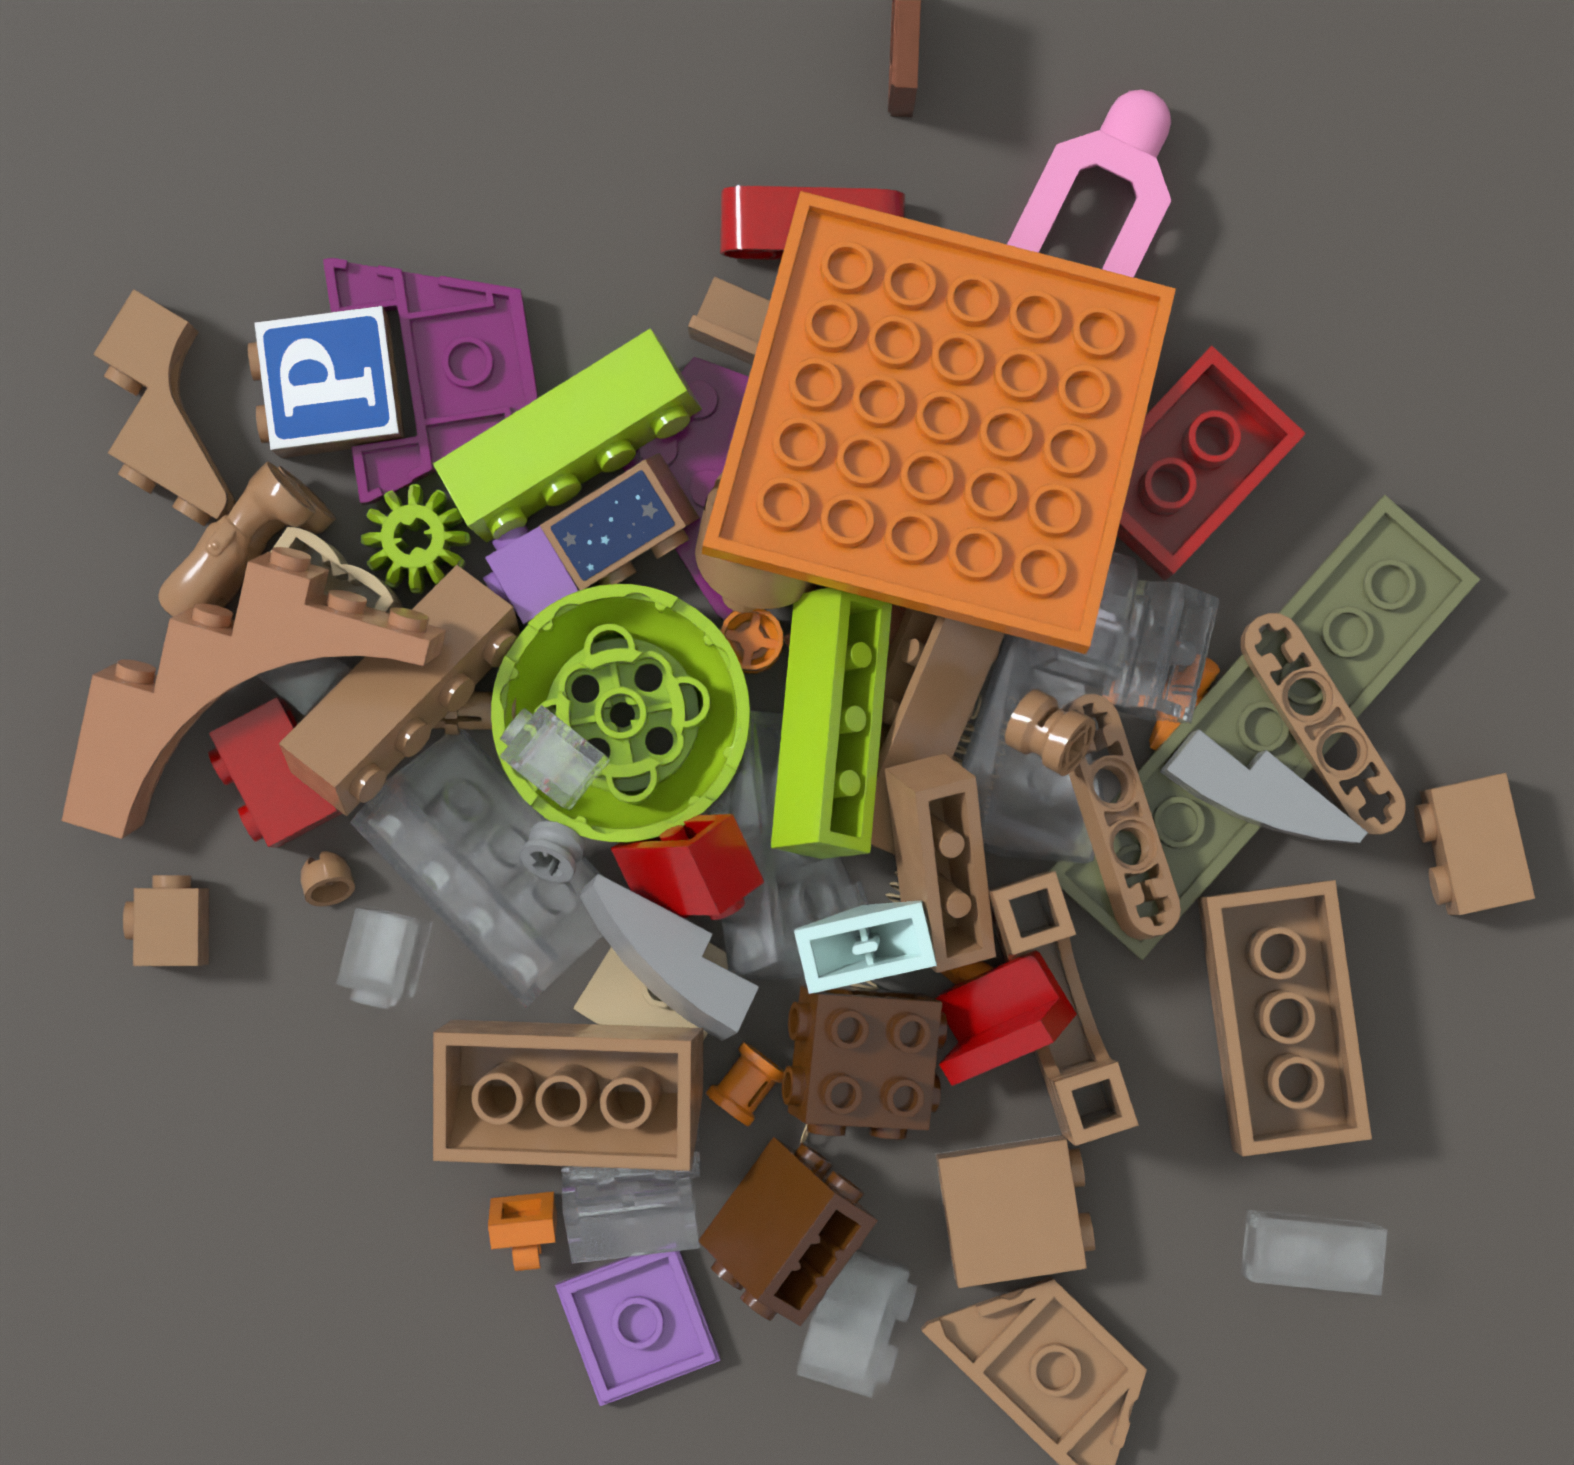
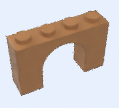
[989,871,1139,1146]

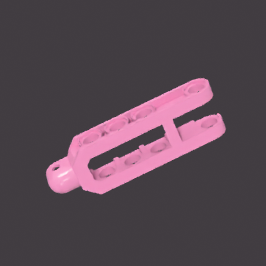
[1007,89,1171,277]

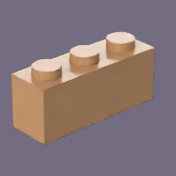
[885,753,996,973]

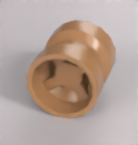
[1005,689,1096,776]

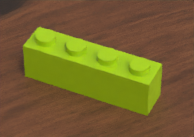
[433,328,702,542]
[771,588,892,859]

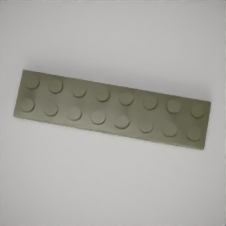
[1048,495,1480,960]

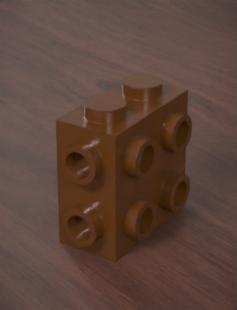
[782,985,947,1139]
[698,1137,878,1327]

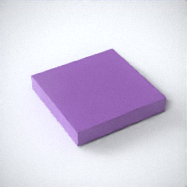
[555,1238,721,1406]

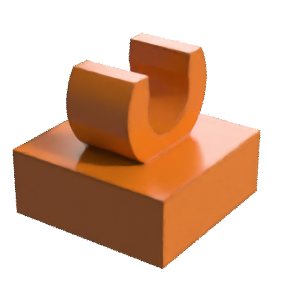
[488,1191,557,1271]

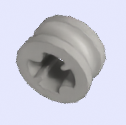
[520,821,586,883]

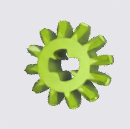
[361,484,471,594]

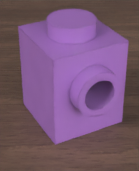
[483,525,579,626]

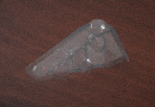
[961,634,1104,863]
[722,710,869,980]

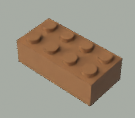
[1197,880,1372,1157]

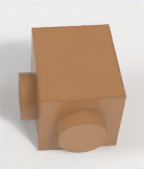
[123,875,209,966]

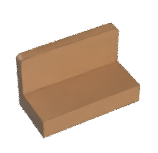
[688,276,770,365]

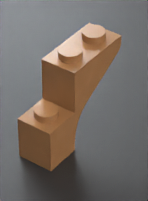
[93,289,236,527]

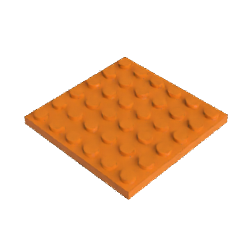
[702,191,1176,654]

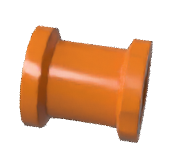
[705,1041,784,1127]

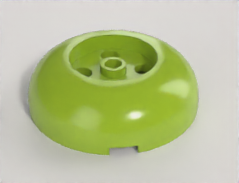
[491,584,750,842]

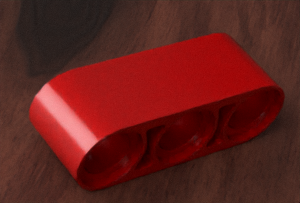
[720,186,905,260]

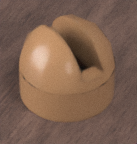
[301,851,355,906]

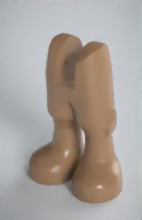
[159,461,336,617]

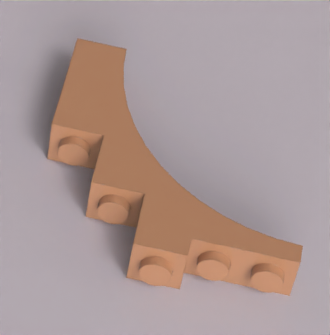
[61,547,446,839]

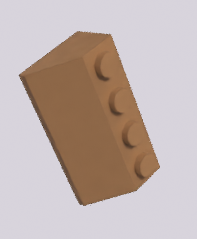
[433,1020,704,1171]

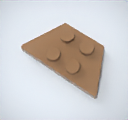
[921,1277,1147,1465]

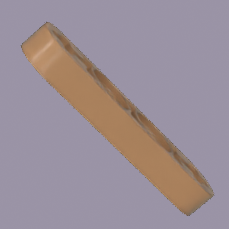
[1240,613,1406,835]
[1061,694,1181,940]

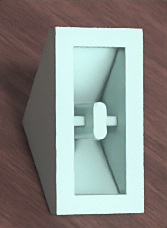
[794,900,937,994]

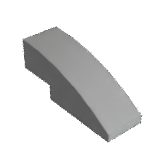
[1160,729,1368,844]
[580,874,759,1041]

